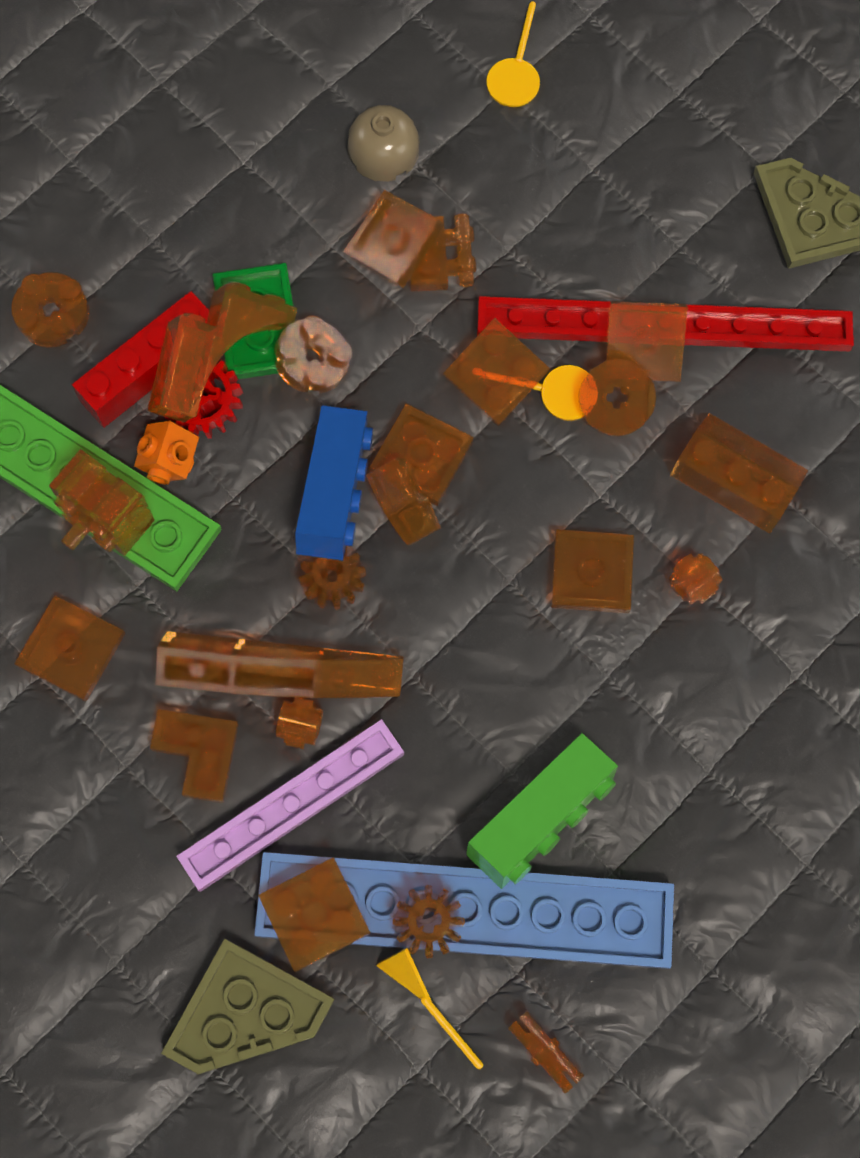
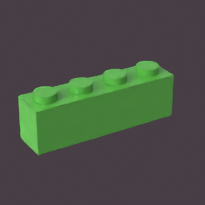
[466,733,618,889]

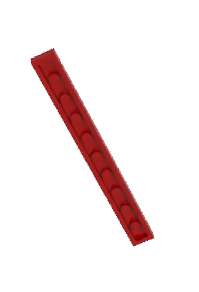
[477,296,854,352]

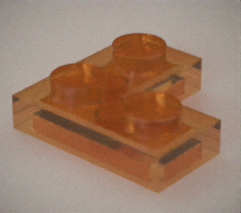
[150,709,239,804]

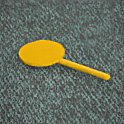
[487,1,540,107]
[472,365,598,421]

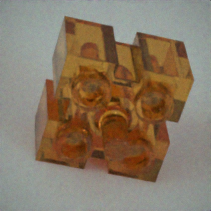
[49,449,155,556]

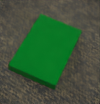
[213,263,303,379]

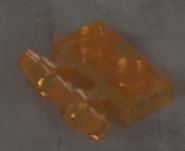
[407,214,477,292]

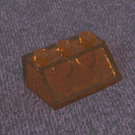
[671,413,808,534]

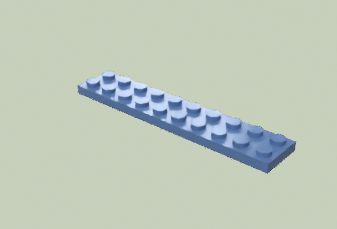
[255,852,674,969]

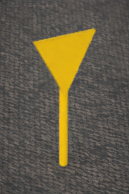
[376,948,483,1069]

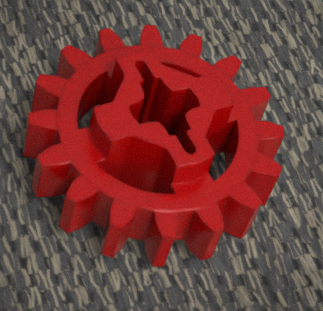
[159,355,243,439]

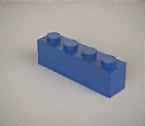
[295,405,374,561]

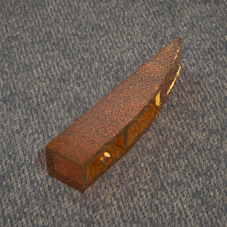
[155,631,404,698]

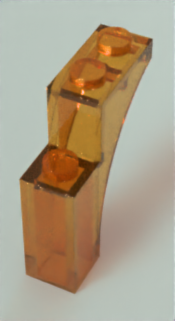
[147,282,297,422]

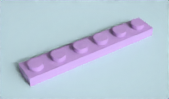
[176,719,404,892]

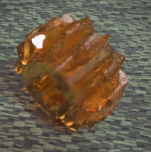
[299,546,366,610]
[393,885,465,959]

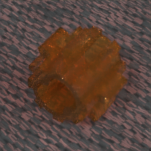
[669,553,722,604]
[276,697,323,749]

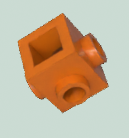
[134,421,199,485]

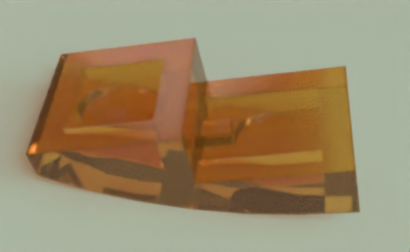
[366,458,441,545]

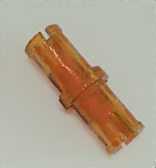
[507,1010,584,1094]

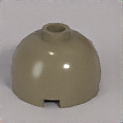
[347,105,419,182]

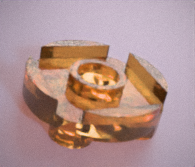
[12,273,89,347]
[274,315,353,393]
[578,359,656,436]

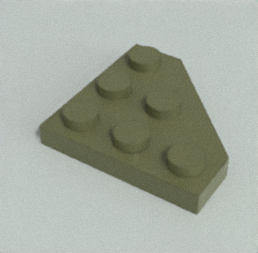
[753,158,860,269]
[161,939,335,1074]

